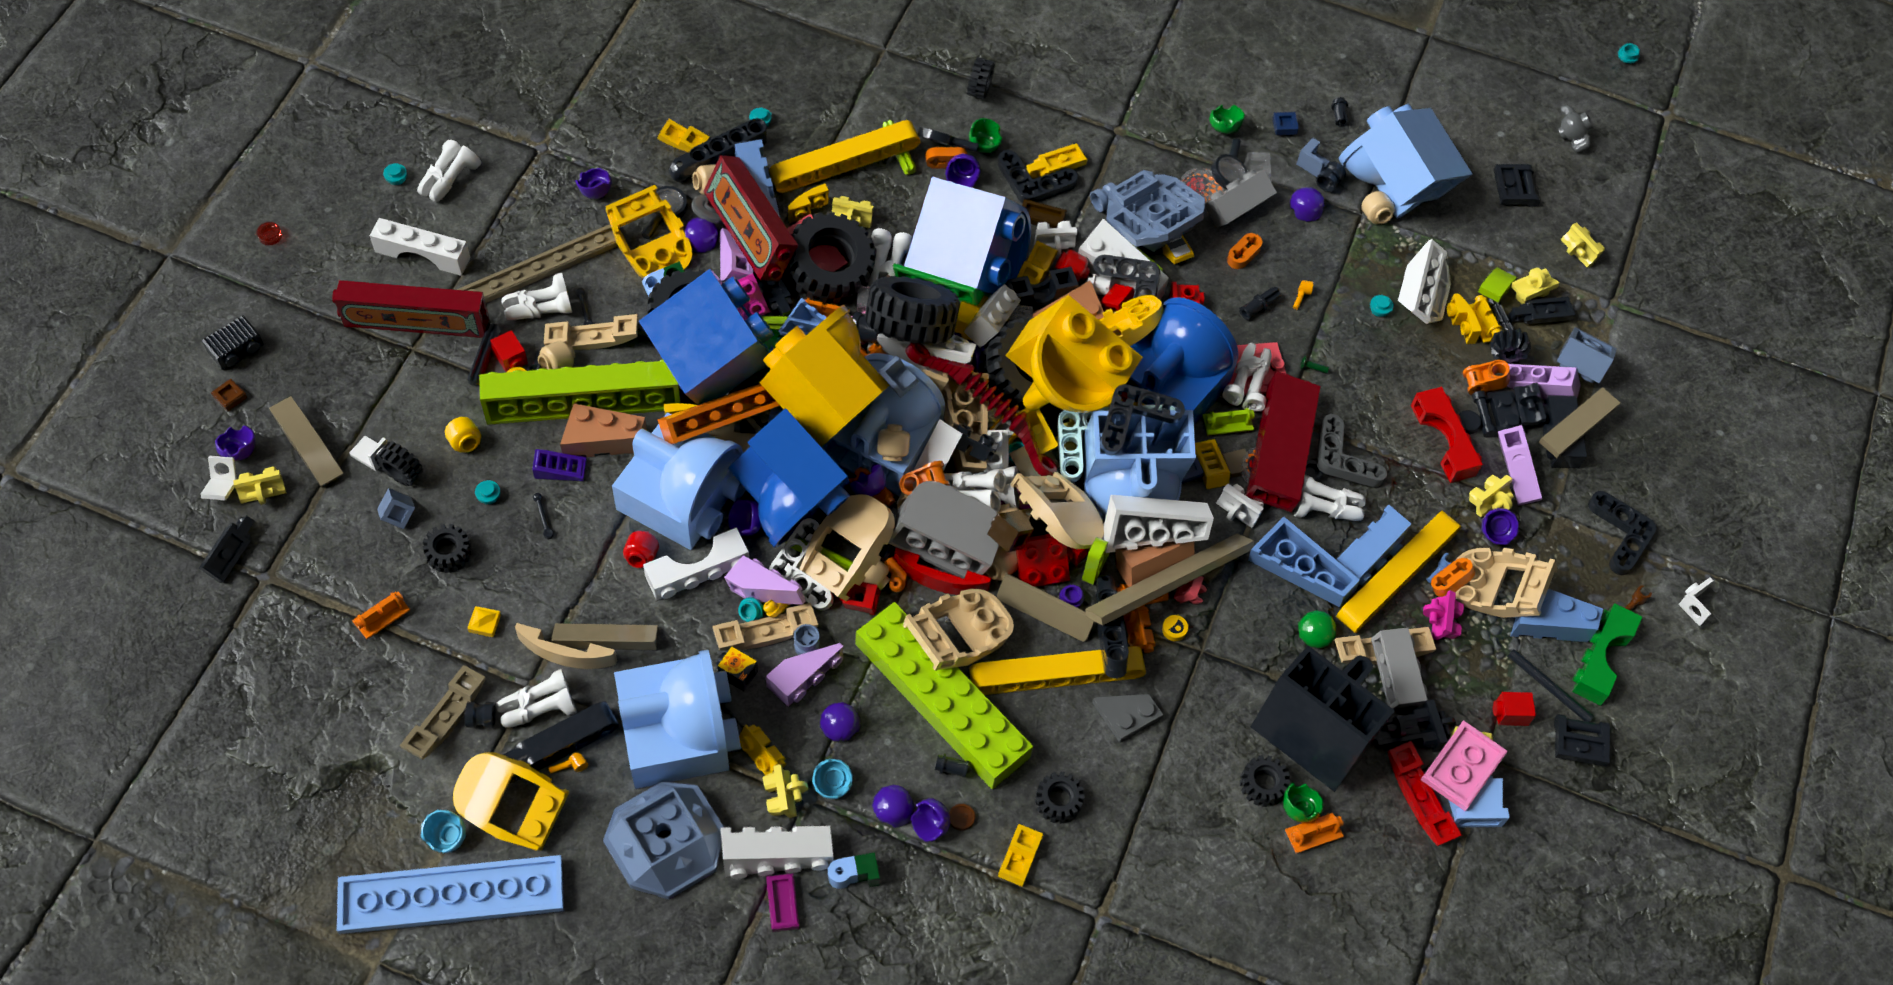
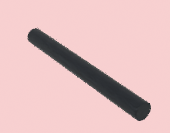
[1507,649,1594,722]

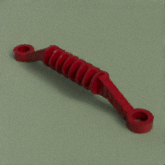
[905,343,1057,476]

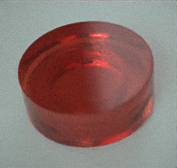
[257,222,282,245]

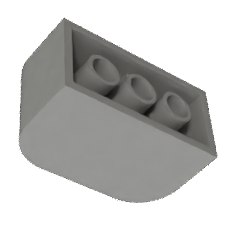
[888,481,999,578]

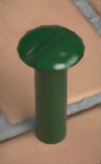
[1300,356,1329,374]

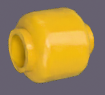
[445,417,481,453]

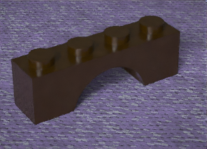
[987,508,1049,552]

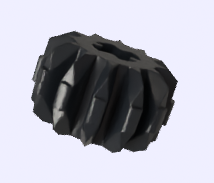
[1490,327,1531,364]

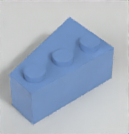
[778,298,827,339]
[1336,505,1411,587]
[1510,589,1603,642]

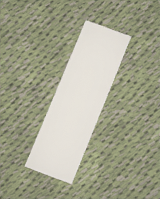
[896,419,962,504]

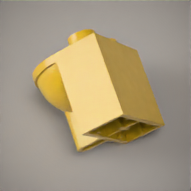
[1006,294,1143,413]
[760,305,890,447]

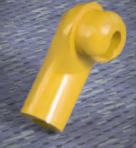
[763,600,791,618]

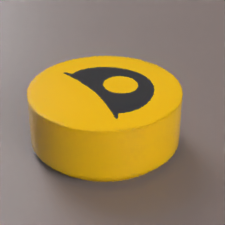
[1162,615,1188,641]

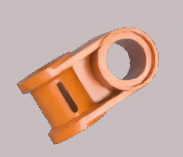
[1462,360,1510,395]
[899,461,950,495]

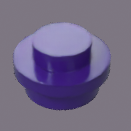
[1059,585,1084,608]

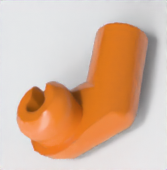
[884,556,907,592]

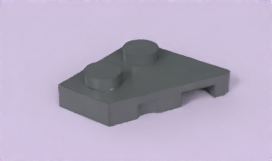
[1092,694,1163,743]

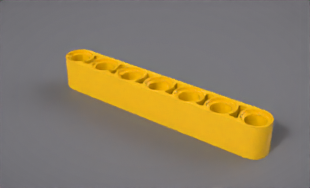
[769,120,920,193]
[1336,510,1461,633]
[969,646,1146,695]

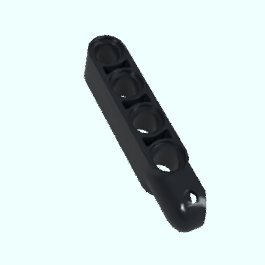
[669,118,767,182]
[1096,574,1129,679]
[502,701,619,783]

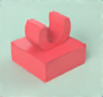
[1174,576,1207,604]

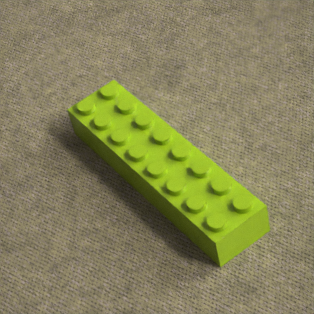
[479,360,681,425]
[855,602,1033,790]

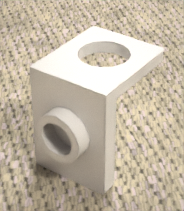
[350,436,388,471]
[201,456,237,500]
[1679,577,1714,626]

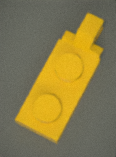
[1026,143,1087,179]

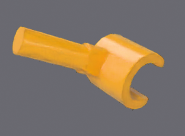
[1293,280,1313,310]
[549,753,588,774]

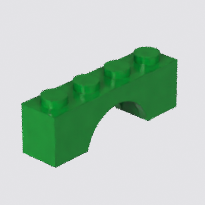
[1572,603,1642,706]

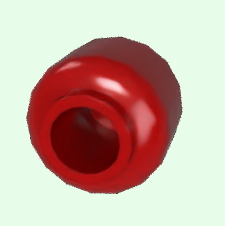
[1055,250,1090,282]
[623,531,659,568]

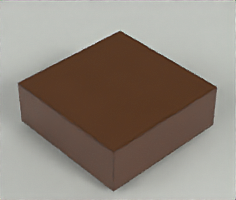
[211,379,248,412]

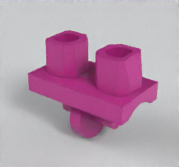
[737,273,770,316]
[1423,590,1464,640]

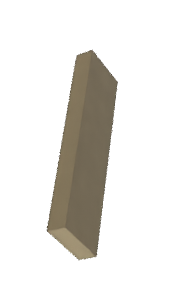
[1539,387,1620,458]

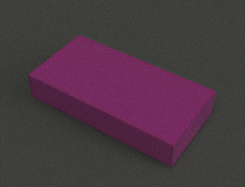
[766,873,799,932]

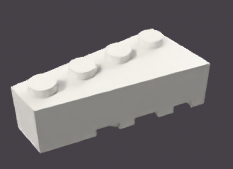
[1078,219,1169,300]
[1102,495,1214,553]
[721,826,833,879]

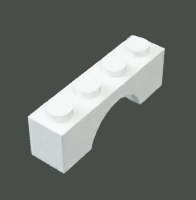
[370,218,470,276]
[643,528,749,601]

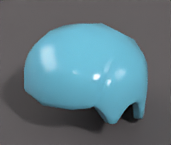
[812,759,853,799]
[421,810,466,853]

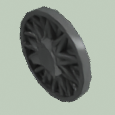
[691,195,723,224]

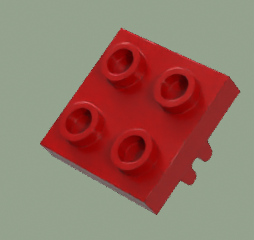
[1016,534,1070,587]

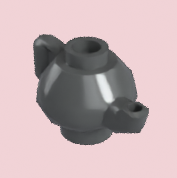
[1558,105,1593,152]

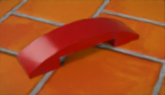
[894,547,991,595]
[1388,741,1462,846]

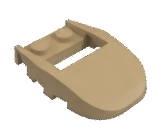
[1010,472,1104,549]
[799,495,895,601]
[1455,548,1558,618]
[903,589,1014,670]

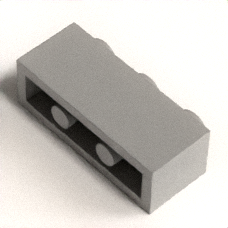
[1205,169,1277,228]
[963,284,1021,348]
[1371,627,1427,710]

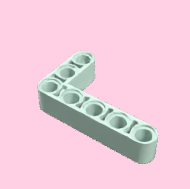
[1058,404,1175,483]

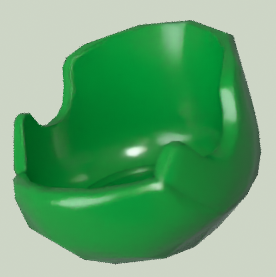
[1209,105,1245,135]
[969,118,1002,154]
[1297,610,1336,649]
[1283,783,1323,823]

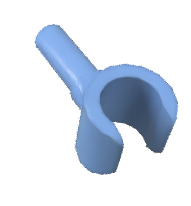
[1427,553,1455,583]

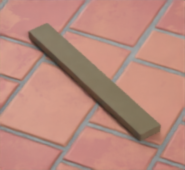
[457,224,626,303]
[1085,533,1255,625]

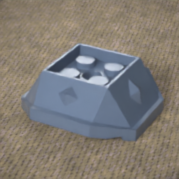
[1107,170,1205,252]
[603,782,724,900]

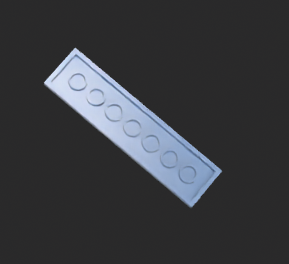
[337,855,564,934]

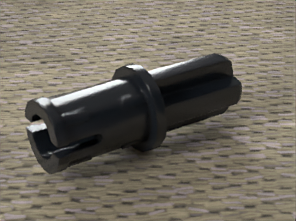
[1239,287,1281,320]

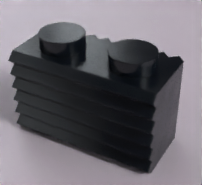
[202,315,264,370]

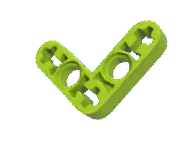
[1082,537,1110,585]

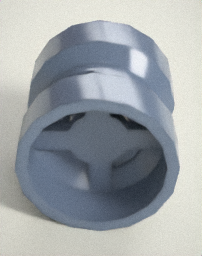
[1090,182,1116,212]
[794,624,819,655]

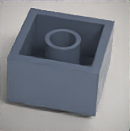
[1557,327,1617,383]

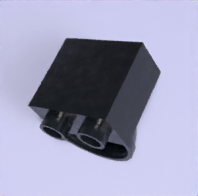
[1250,646,1395,792]

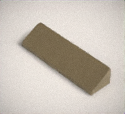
[997,574,1095,642]
[551,623,658,650]

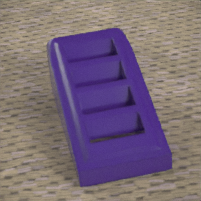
[533,449,587,481]

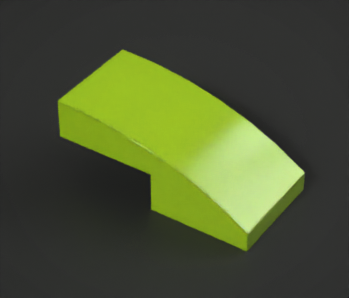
[1478,267,1517,303]

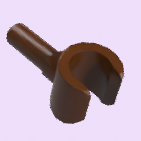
[1625,585,1652,611]

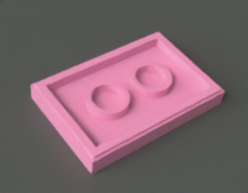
[1421,720,1508,811]

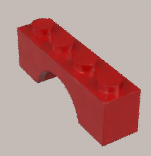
[1411,386,1483,483]

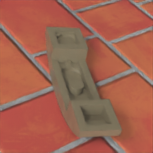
[400,665,486,760]

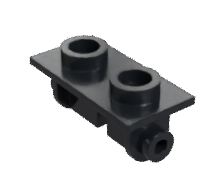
[953,423,998,462]

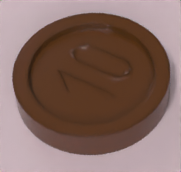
[949,804,975,831]

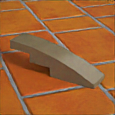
[269,396,343,488]

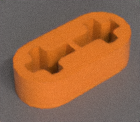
[926,147,968,169]
[1227,233,1262,269]
[1431,558,1475,597]

